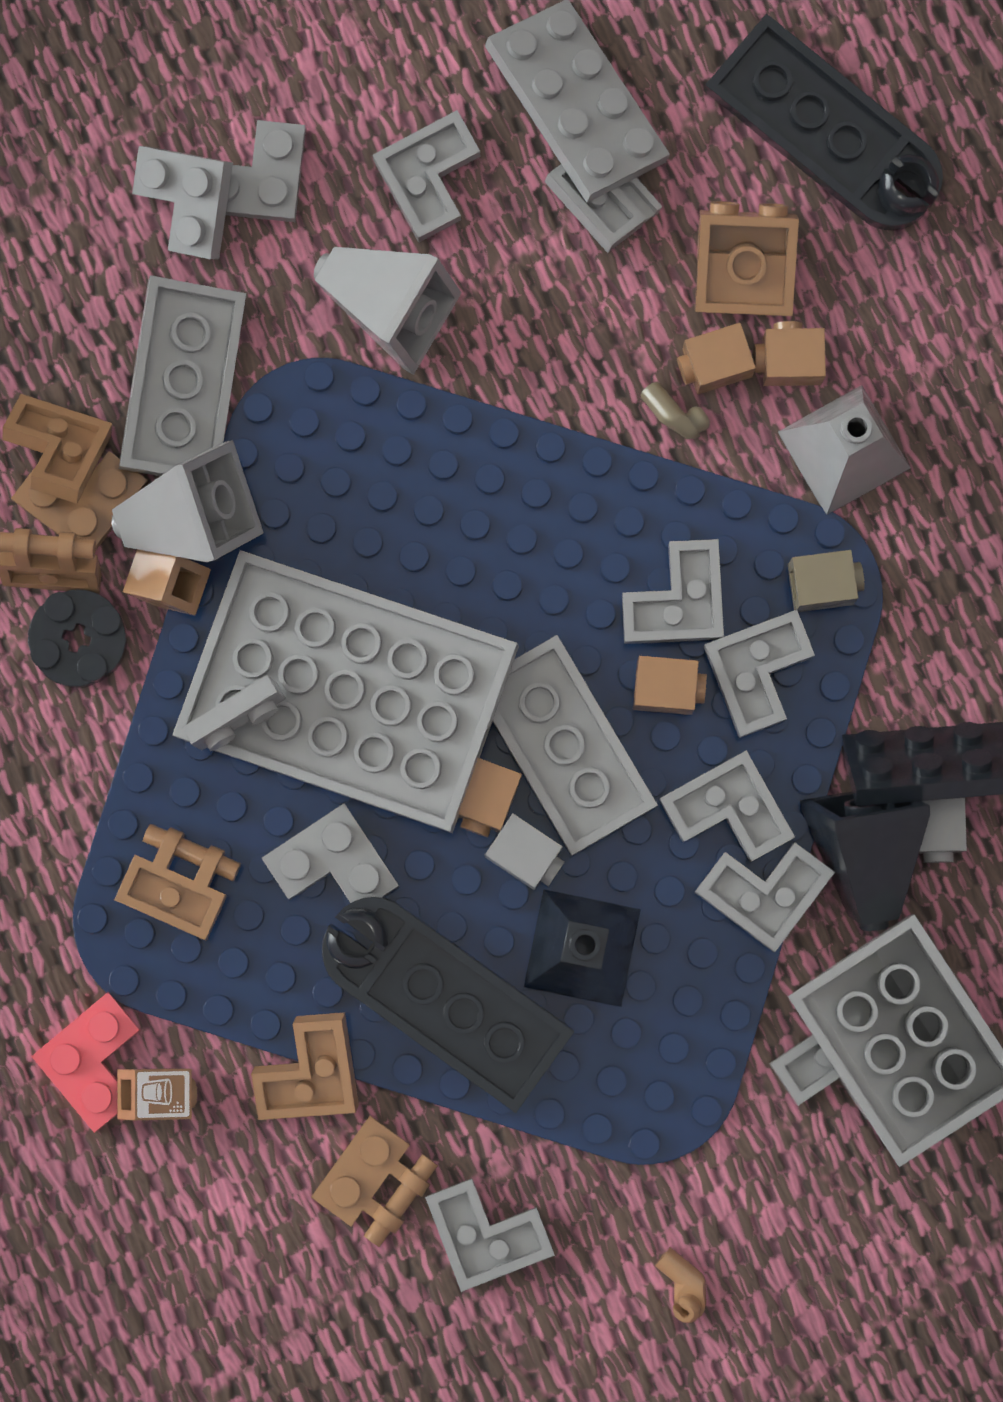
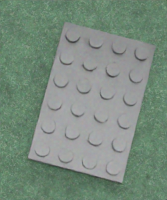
[173,550,519,833]

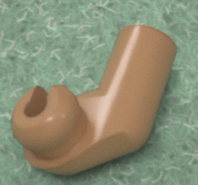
[655,1247,706,1323]

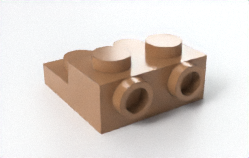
[695,201,799,316]

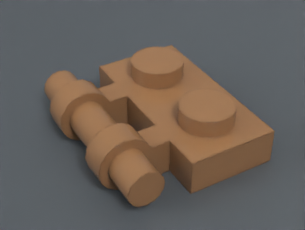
[0,528,102,594]
[114,824,241,941]
[311,1115,438,1247]

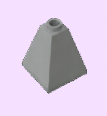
[314,247,462,375]
[778,385,911,515]
[112,440,264,562]

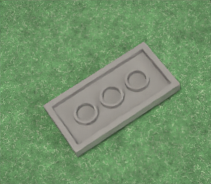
[485,0,670,203]
[118,275,246,476]
[493,635,658,856]

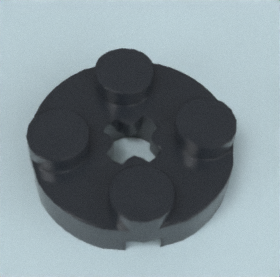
[28,589,127,688]

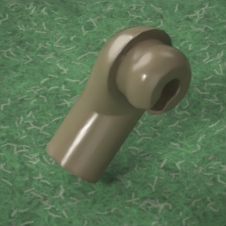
[641,382,710,439]

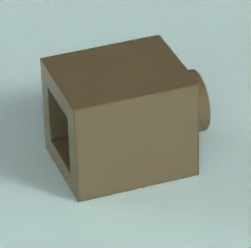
[788,550,864,612]

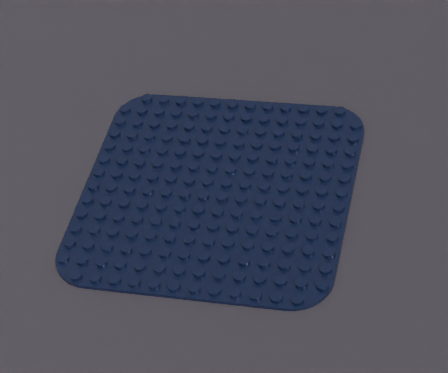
[73,358,883,1165]

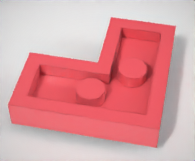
[31,992,141,1133]

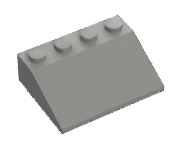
[788,914,1003,1167]

